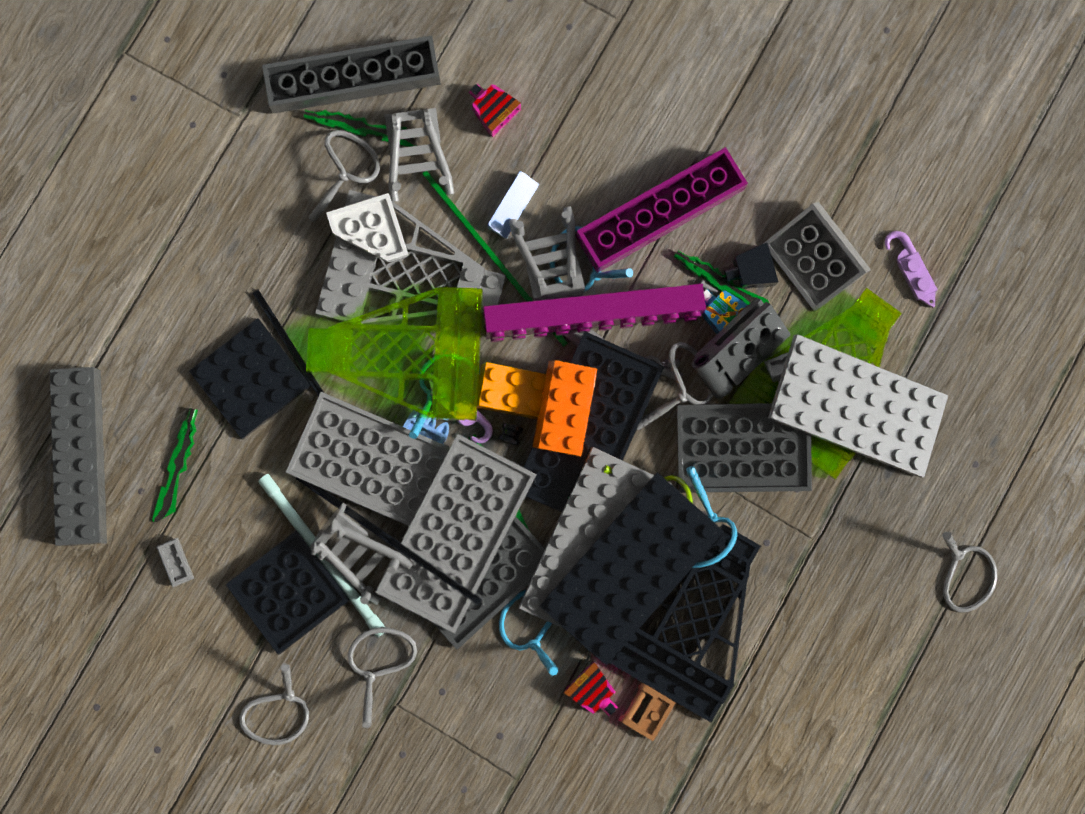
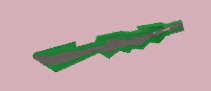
[304,110,417,147]
[674,250,769,305]
[152,408,198,523]

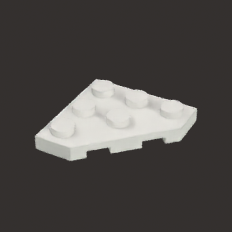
[326,193,409,262]

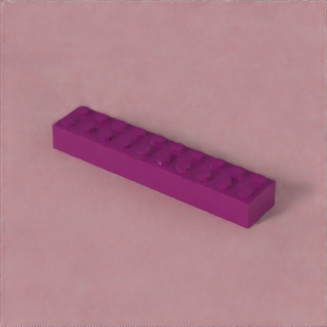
[483,284,706,342]

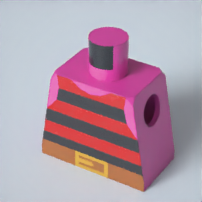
[469,84,521,137]
[564,661,618,717]

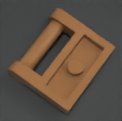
[619,682,676,741]

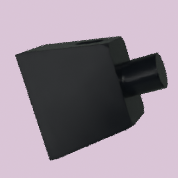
[724,243,778,289]

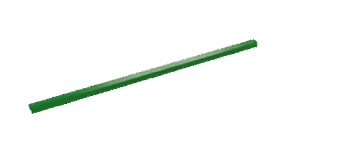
[422,171,568,347]

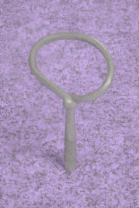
[308,130,380,222]
[637,342,713,430]
[943,531,997,613]
[348,627,417,728]
[239,664,309,745]

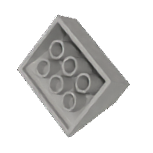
[763,202,871,311]

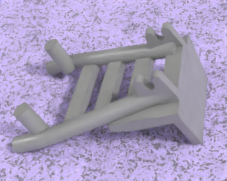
[385,108,454,202]
[509,206,585,301]
[310,503,414,605]

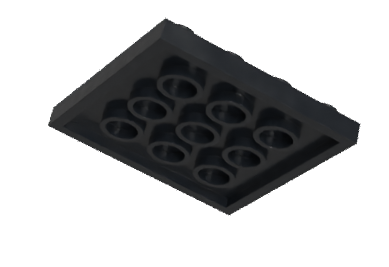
[189,318,311,439]
[225,530,350,655]

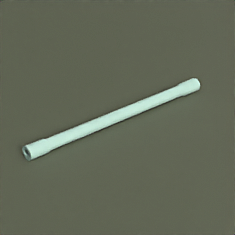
[258,474,385,638]

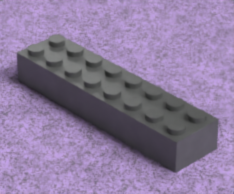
[262,35,441,114]
[50,367,107,546]

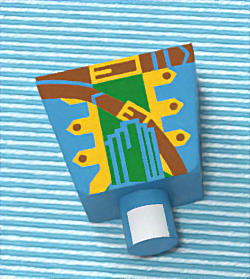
[702,289,748,335]

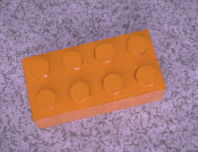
[533,360,597,456]

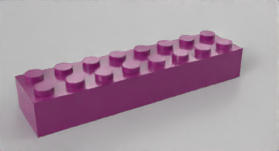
[575,147,748,273]

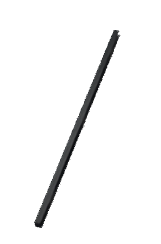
[252,289,324,397]
[295,477,482,604]

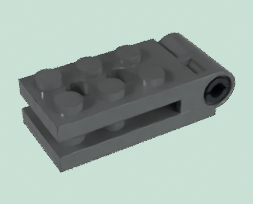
[692,297,791,398]

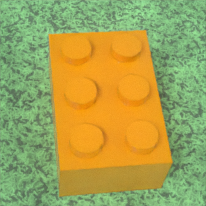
[474,362,546,419]

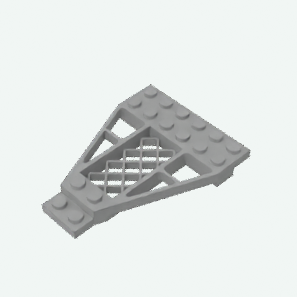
[315,190,506,327]

